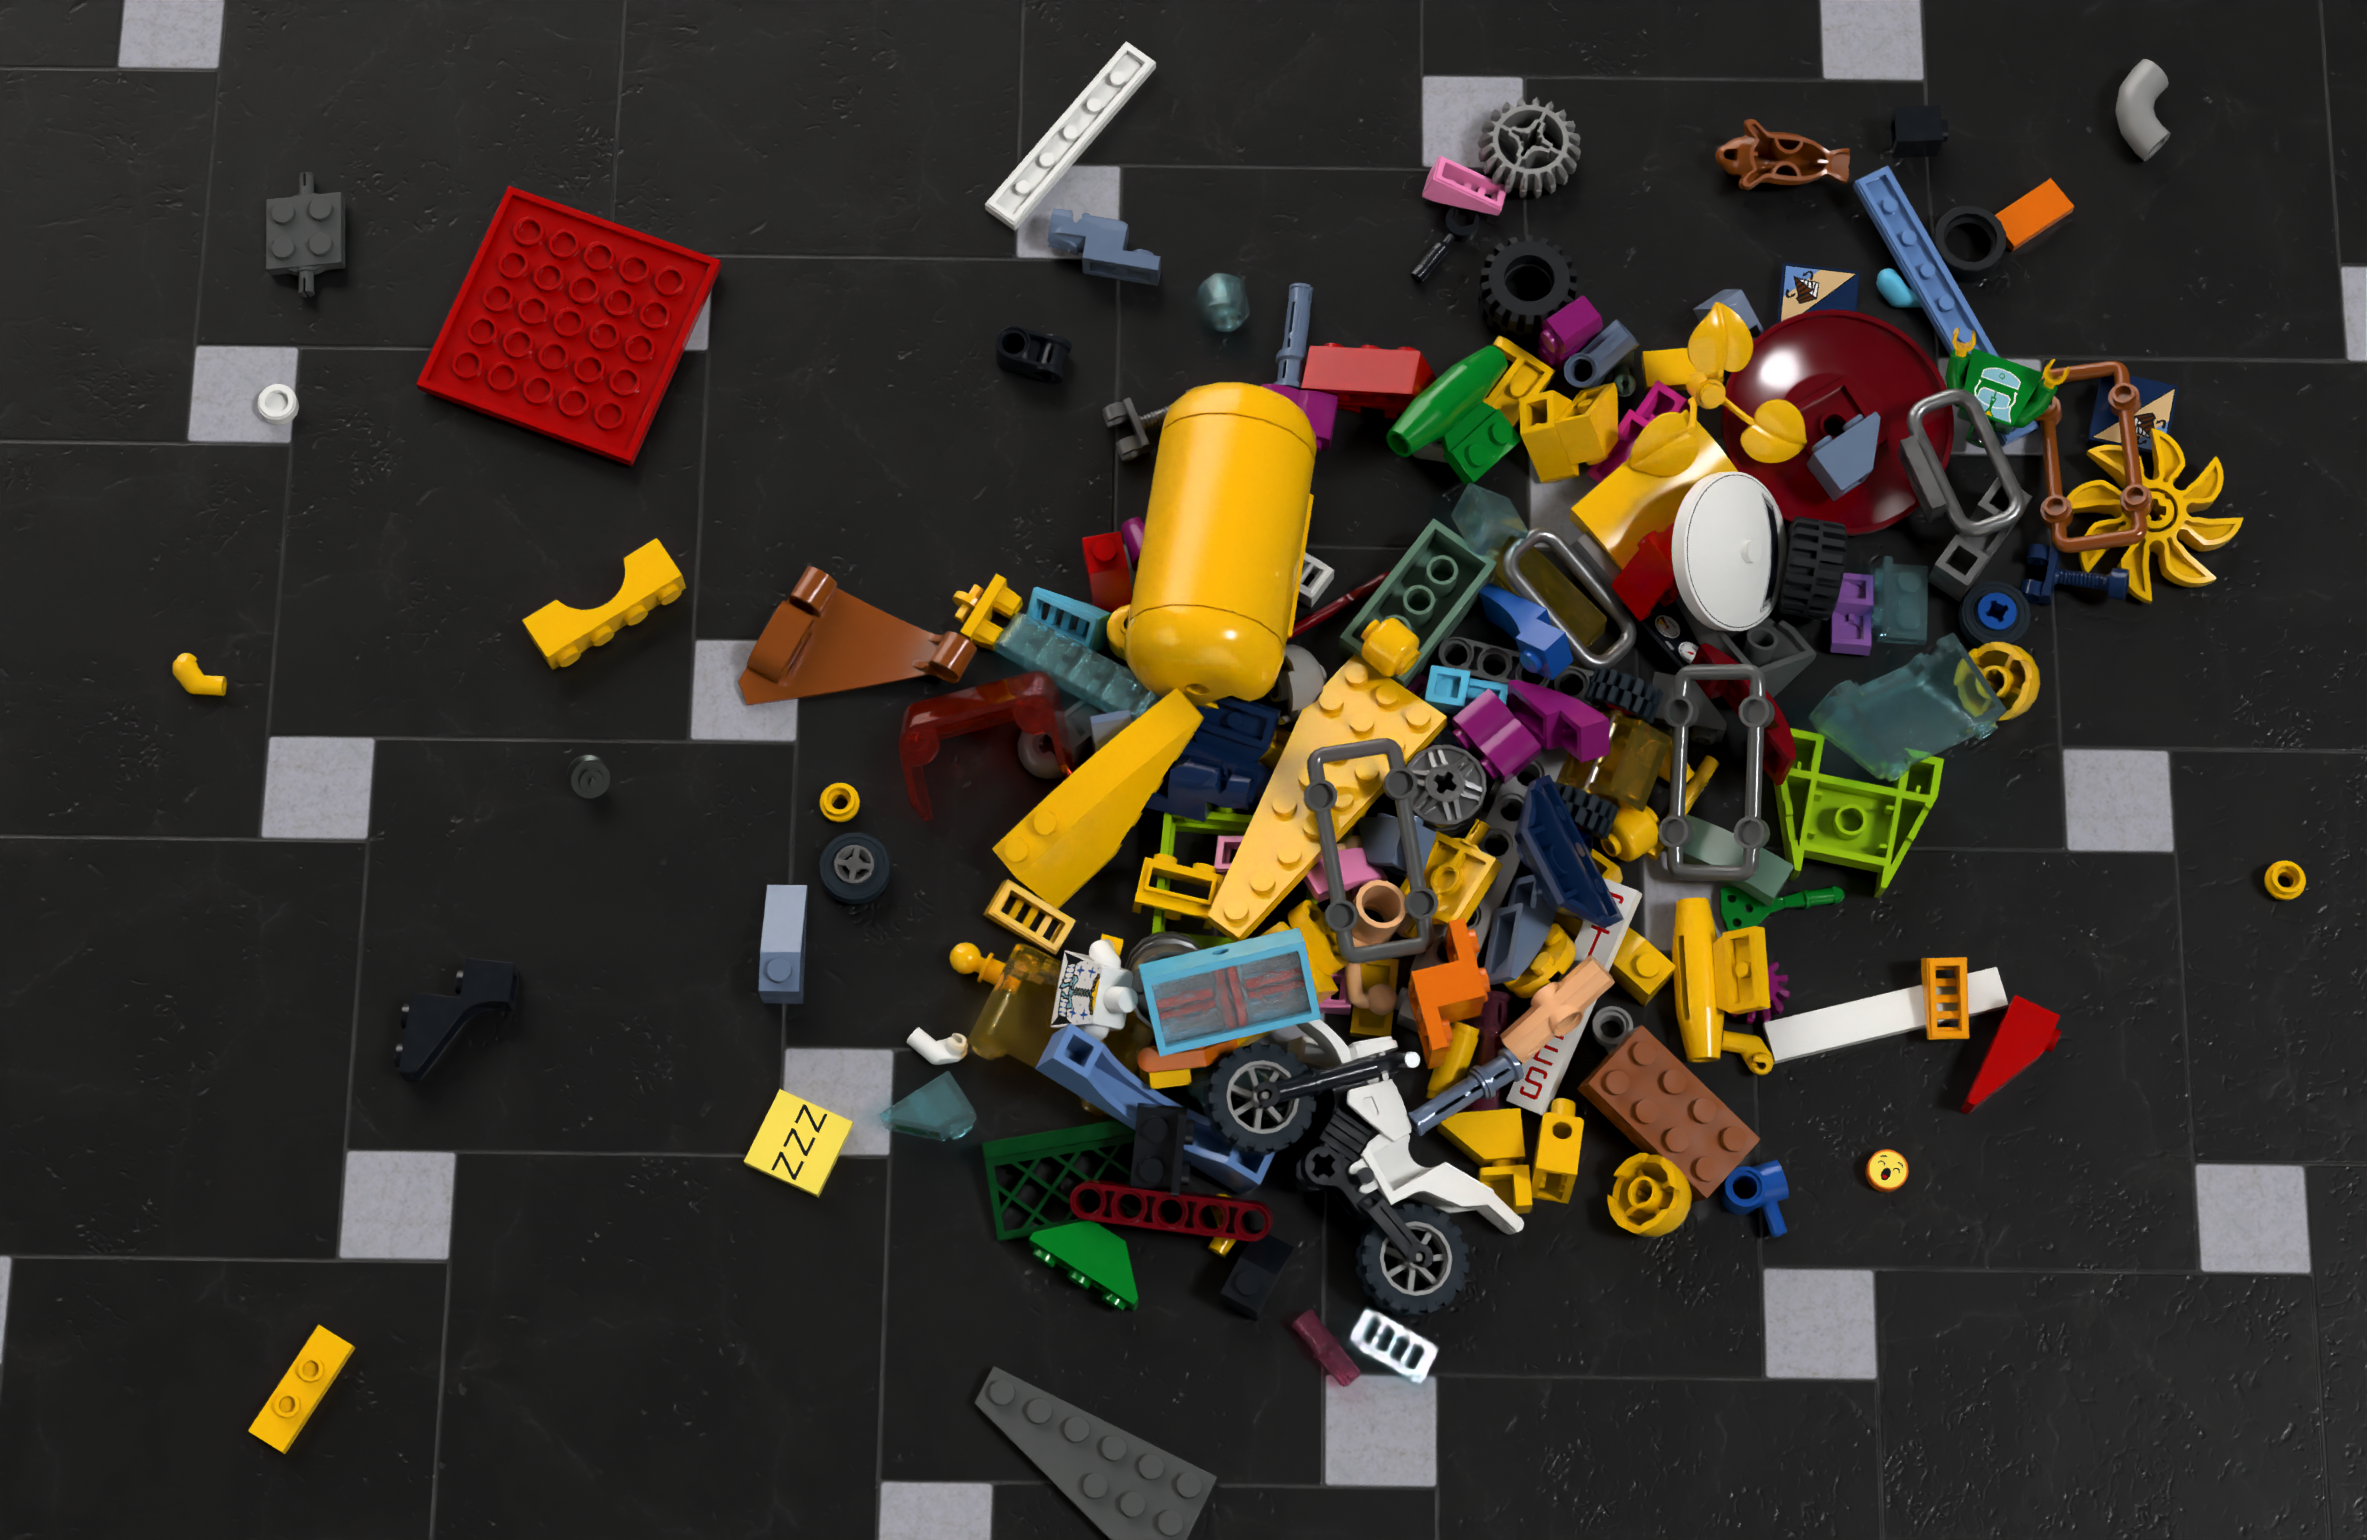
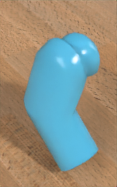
[1876,268,1922,308]

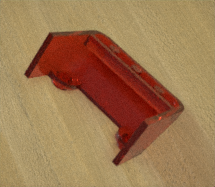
[899,671,1076,822]

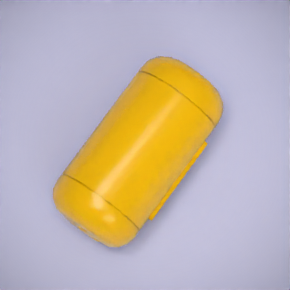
[1124,382,1317,709]

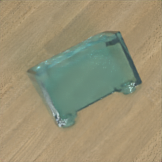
[1808,633,2007,782]

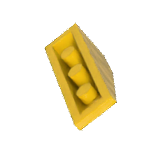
[1553,912,1676,1006]

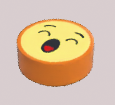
[1865,1149,1908,1193]

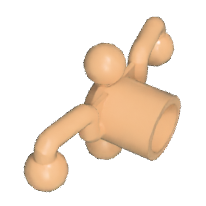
[1323,834,1413,1016]

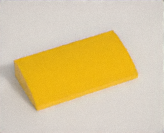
[1569,409,1738,570]

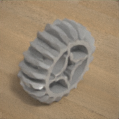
[1478,97,1581,199]

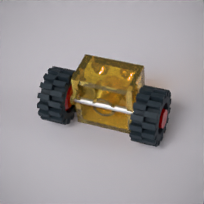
[1554,667,1672,839]

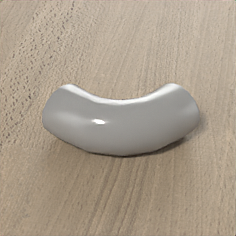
[2115,59,2171,161]

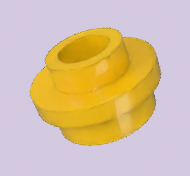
[820,783,860,823]
[2264,860,2306,901]

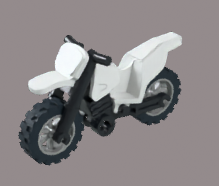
[1203,1019,1524,1317]

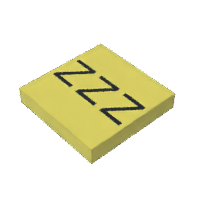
[744,1089,854,1198]

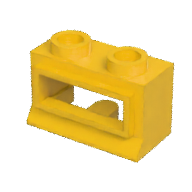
[1132,853,1224,930]

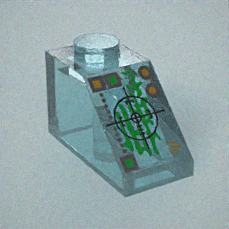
[879,1070,977,1141]

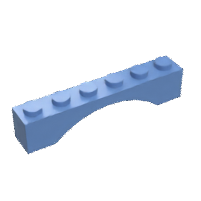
[1035,1023,1276,1195]

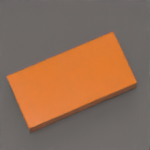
[1995,178,2075,252]

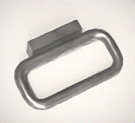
[1897,388,2025,537]
[1502,527,1637,671]

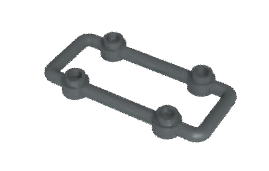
[1658,664,1775,881]
[1303,738,1438,963]

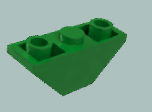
[1029,1220,1139,1312]

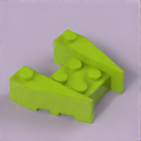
[1774,728,1944,898]

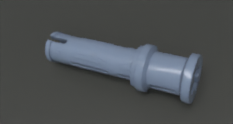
[1273,283,1314,390]
[1407,1047,1524,1136]

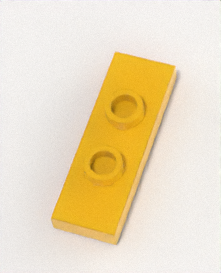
[248,1324,355,1454]

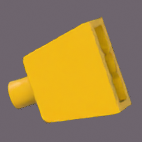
[1530,1098,1584,1204]

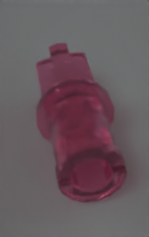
[1292,1309,1360,1388]

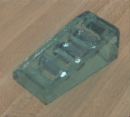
[1347,1307,1440,1386]

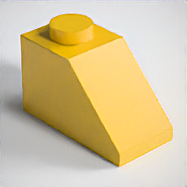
[1555,382,1618,465]
[1437,1108,1525,1168]

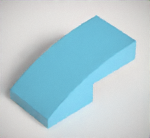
[1424,665,1508,716]

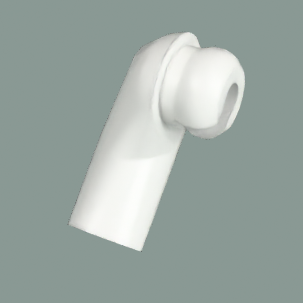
[907,1027,968,1065]

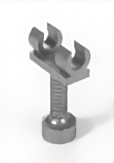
[1102,385,1201,461]

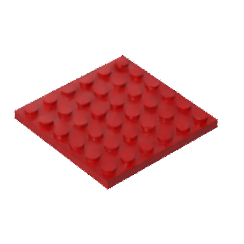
[416,186,722,466]

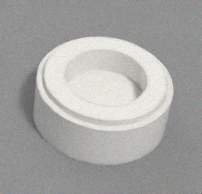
[258,384,299,425]

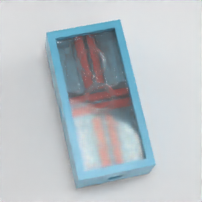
[1138,927,1321,1057]

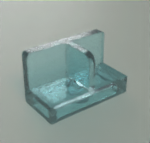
[1451,483,1529,556]

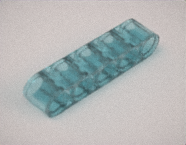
[994,612,1163,722]

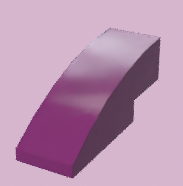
[1507,680,1610,763]

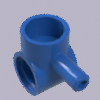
[1720,1159,1789,1237]

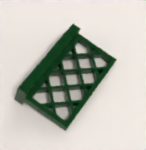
[982,1120,1141,1241]

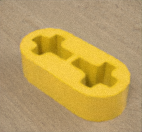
[1288,900,1349,976]

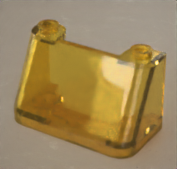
[966,943,1154,1117]

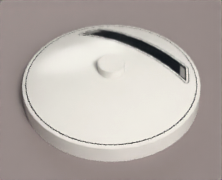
[1672,472,1788,631]

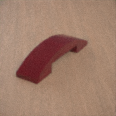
[1691,643,1796,786]

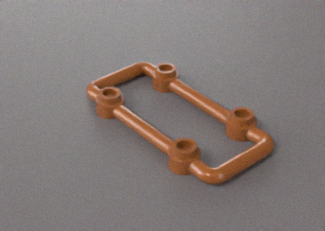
[2035,361,2153,553]

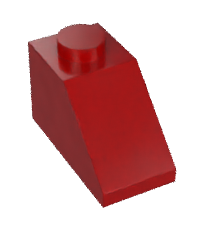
[1082,531,1132,613]

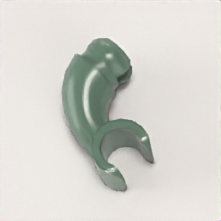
[1613,351,1636,397]

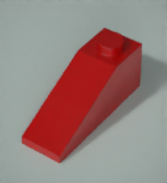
[1961,995,2061,1114]

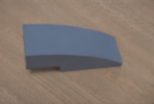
[1484,874,1557,985]

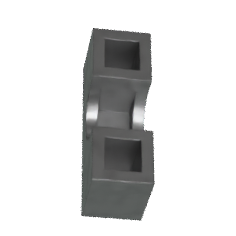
[1927,477,2032,602]

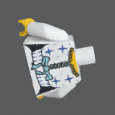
[1050,933,1138,1043]

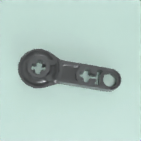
[1017,664,1154,779]

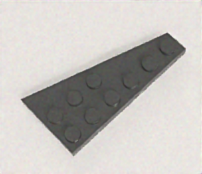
[975,1366,1217,1540]

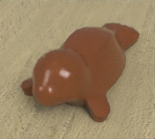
[1715,119,1850,191]

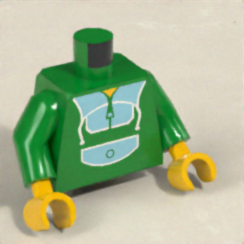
[1945,327,2070,448]

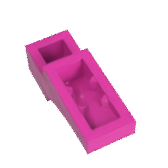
[1586,380,1690,483]

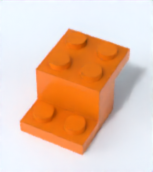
[1407,918,1490,1069]

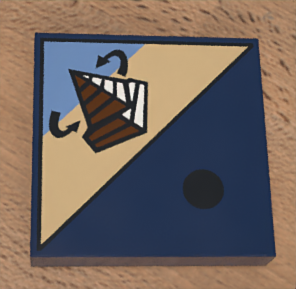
[1776,263,1860,324]
[2086,376,2178,459]

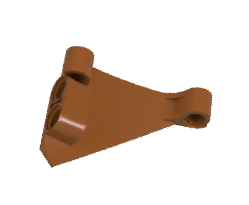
[738,566,977,706]

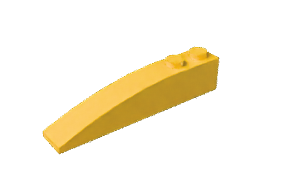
[992,688,1204,909]

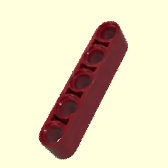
[1070,1179,1274,1241]

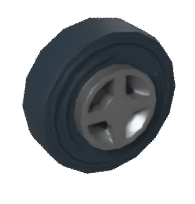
[819,832,891,905]

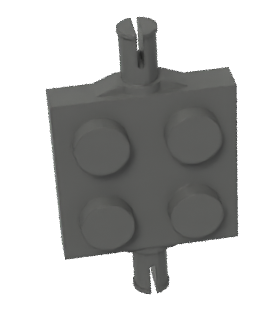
[266,172,345,298]

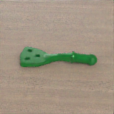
[1719,886,1845,932]

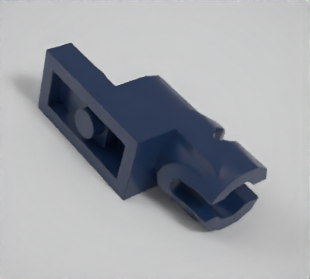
[1144,755,1258,822]

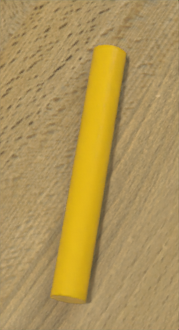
[1645,755,1719,860]

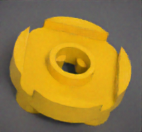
[1503,923,1576,998]

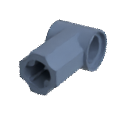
[1564,319,1640,389]

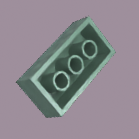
[1338,518,1497,689]

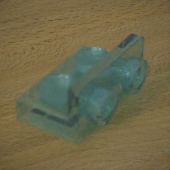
[1871,556,1928,645]

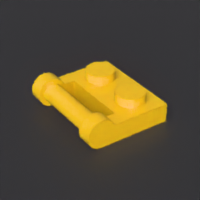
[1483,336,1555,429]

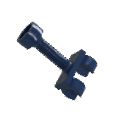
[2020,544,2130,605]

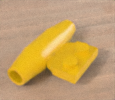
[1671,897,1771,1063]

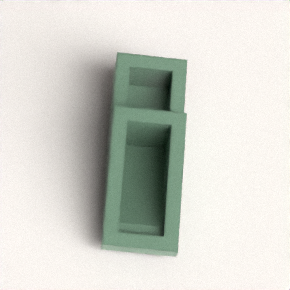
[1665,814,1794,907]

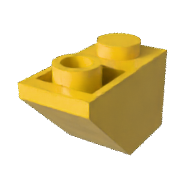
[1519,390,1579,484]

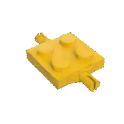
[1399,819,1503,939]

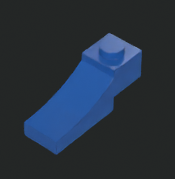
[1479,583,1573,680]

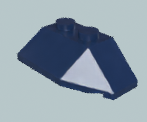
[1514,774,1624,929]

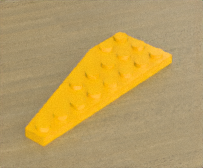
[1208,654,1447,942]

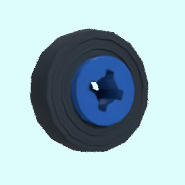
[1958,581,2031,648]

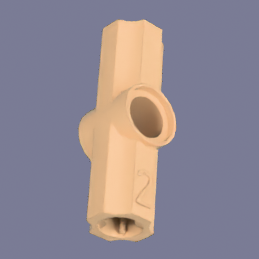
[1499,955,1615,1064]

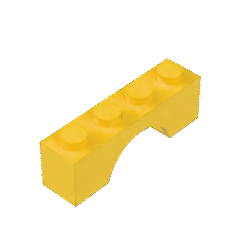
[522,538,686,670]

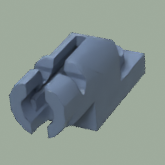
[1048,208,1161,286]

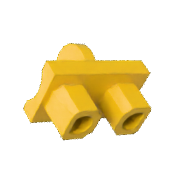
[952,574,1023,651]

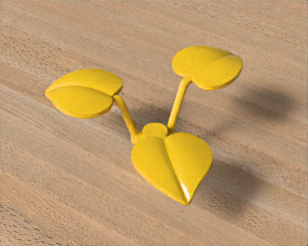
[1629,302,1807,477]

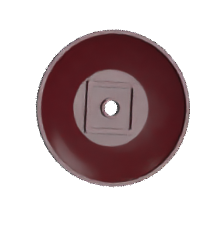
[1721,309,1954,536]

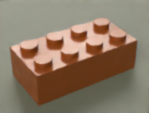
[1577,1025,1761,1202]

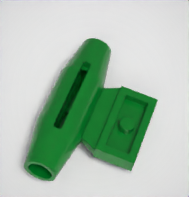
[1386,345,1522,487]

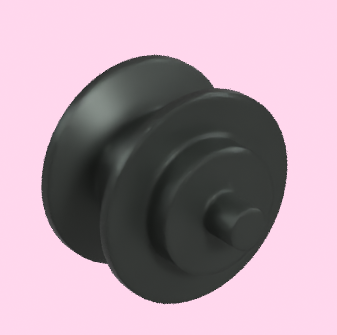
[567,754,611,798]

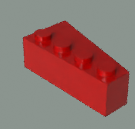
[1610,522,1680,621]

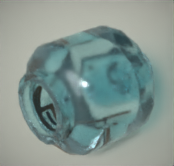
[1197,273,1250,332]

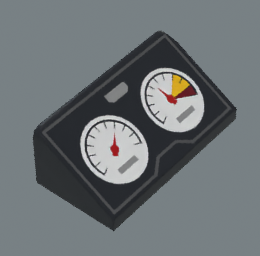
[1636,606,1700,675]

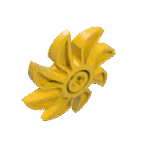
[2067,428,2243,604]

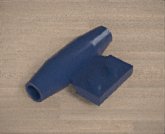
[1165,695,1281,809]

